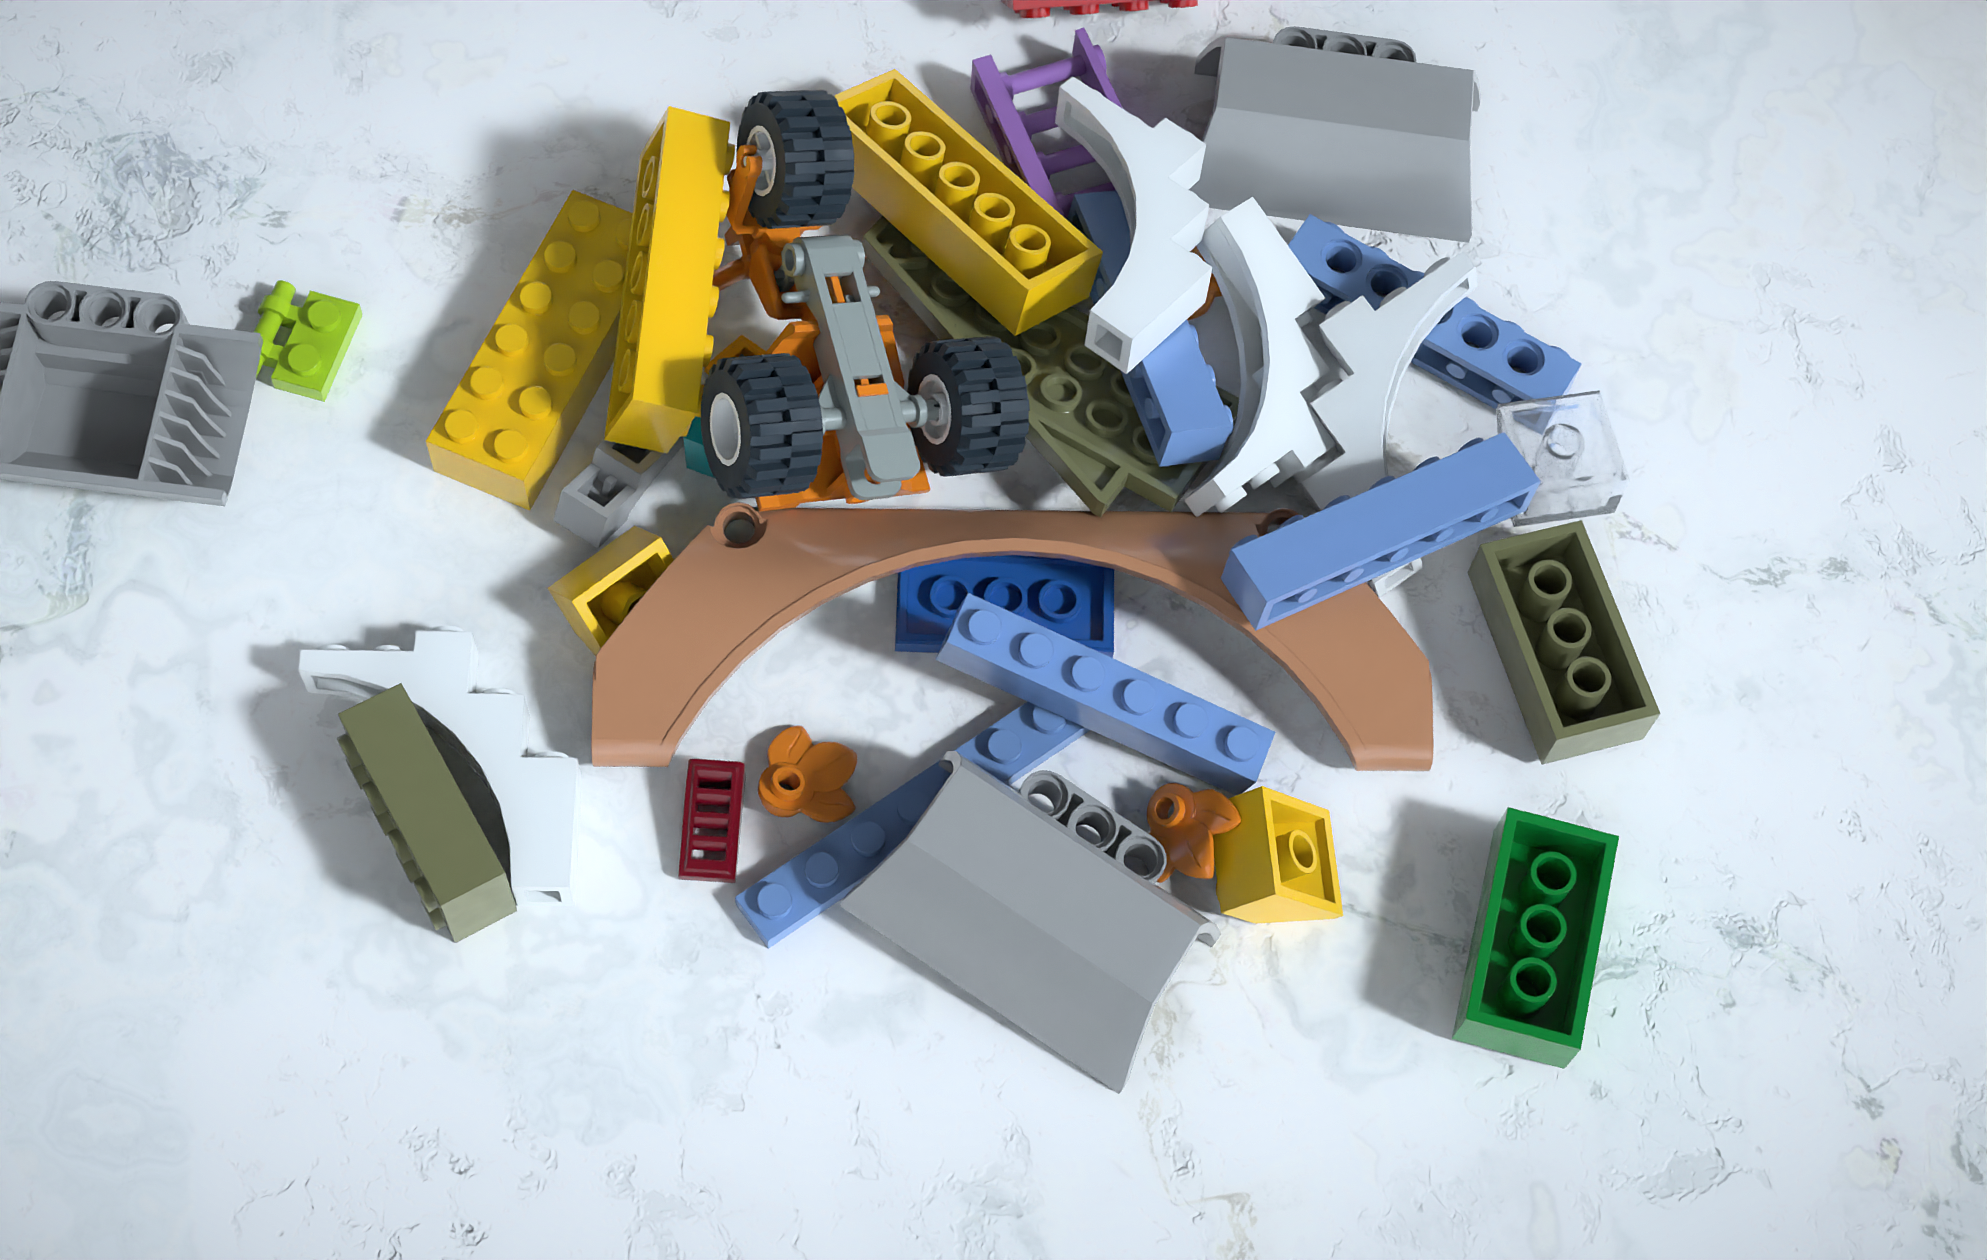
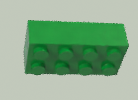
[1452,807,1619,1069]

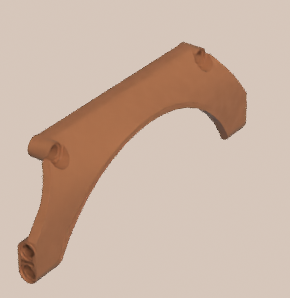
[591,502,1434,771]

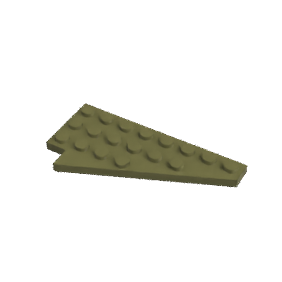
[862,215,1239,518]

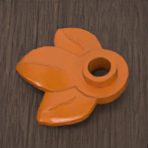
[758,726,857,823]
[1147,783,1241,883]

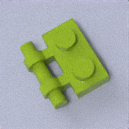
[254,280,363,402]

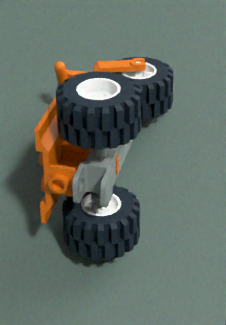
[701,90,1030,512]

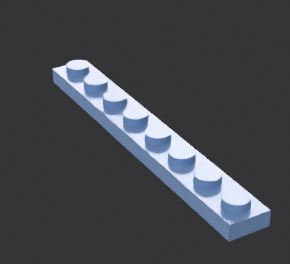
[735,701,1090,949]

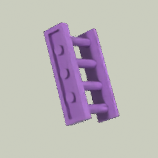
[970,28,1123,219]

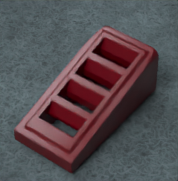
[678,759,746,883]

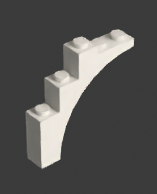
[1055,76,1213,374]
[1184,197,1336,518]
[1302,251,1478,598]
[298,625,582,906]

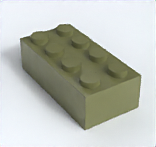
[1467,520,1661,765]
[336,683,517,943]

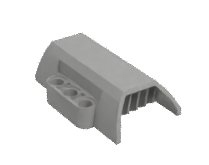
[1188,26,1481,243]
[0,281,263,506]
[840,751,1221,1094]

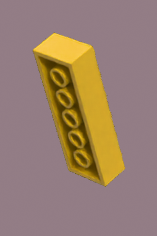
[834,69,1103,336]
[604,106,735,454]
[426,190,633,511]

